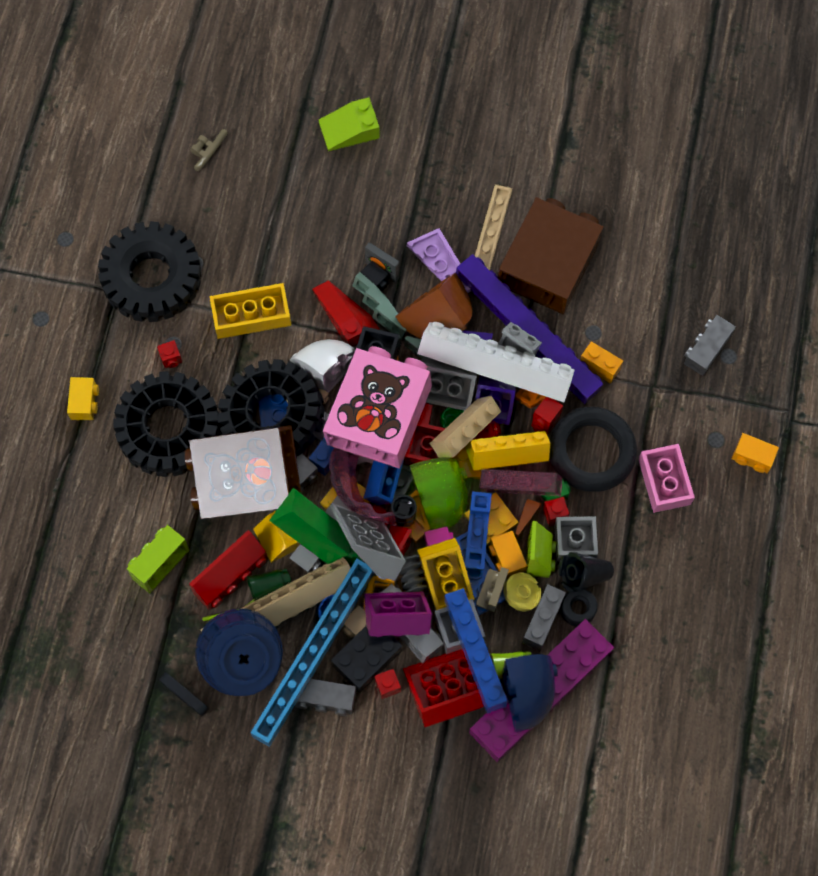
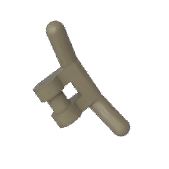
[190,129,227,171]

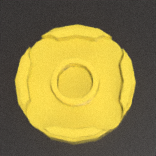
[503,572,542,612]

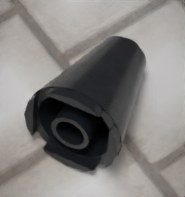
[558,552,614,592]

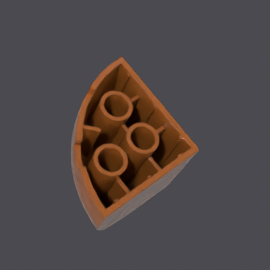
[395,273,472,339]

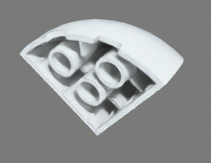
[290,339,356,393]

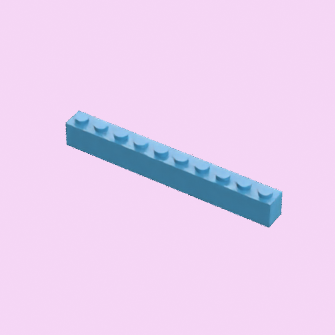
[251,559,374,747]

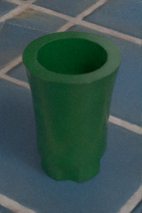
[247,568,291,601]

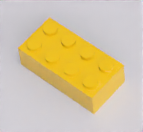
[209,283,291,339]

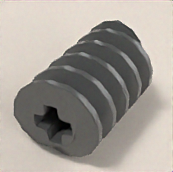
[400,555,429,596]

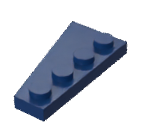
[455,532,506,616]

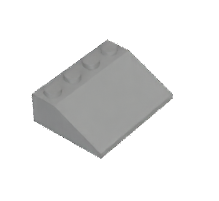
[330,503,406,581]

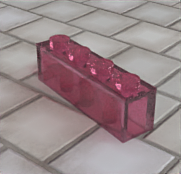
[480,469,563,496]

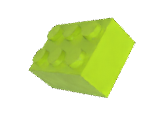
[127,524,190,594]

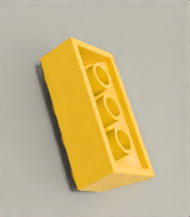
[465,431,550,470]

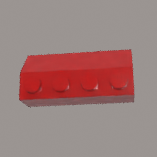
[189,530,267,611]

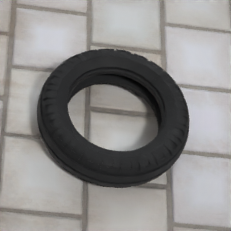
[549,407,637,492]

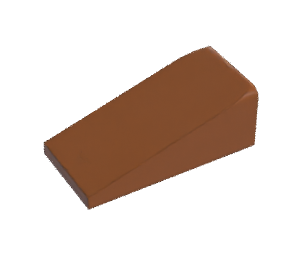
[515,499,541,540]

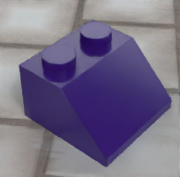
[475,376,516,425]

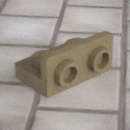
[476,567,509,612]

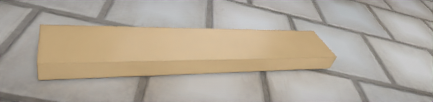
[475,184,513,271]

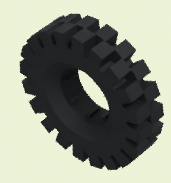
[98,221,202,322]
[218,359,325,456]
[113,371,220,477]

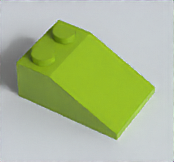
[318,97,380,151]
[526,521,556,578]

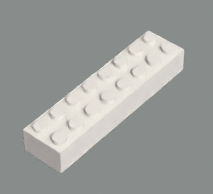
[417,322,574,402]

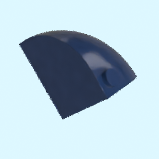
[501,654,558,732]

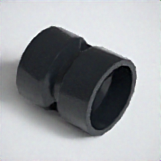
[391,495,417,527]

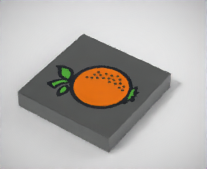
[365,243,399,283]

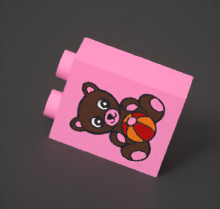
[323,346,432,469]

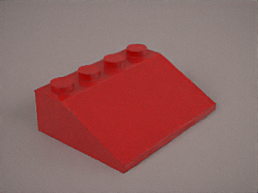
[403,649,484,728]

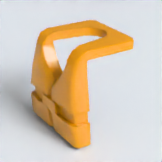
[363,576,395,610]

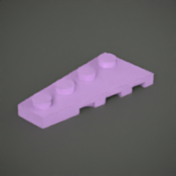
[407,228,471,293]

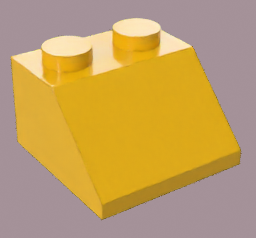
[253,511,300,563]

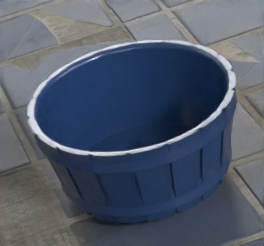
[195,609,283,696]

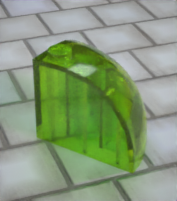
[410,458,468,530]

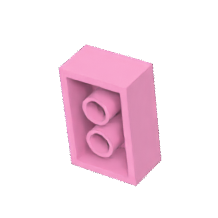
[638,444,695,513]

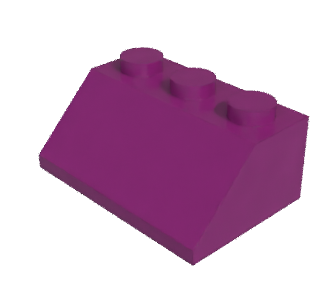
[364,592,432,637]

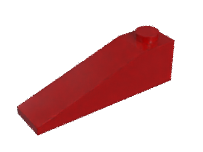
[312,281,380,347]

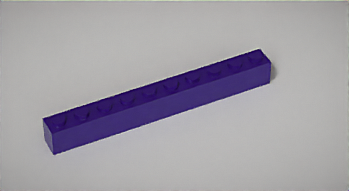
[456,254,603,405]

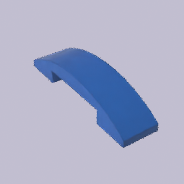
[465,491,492,570]

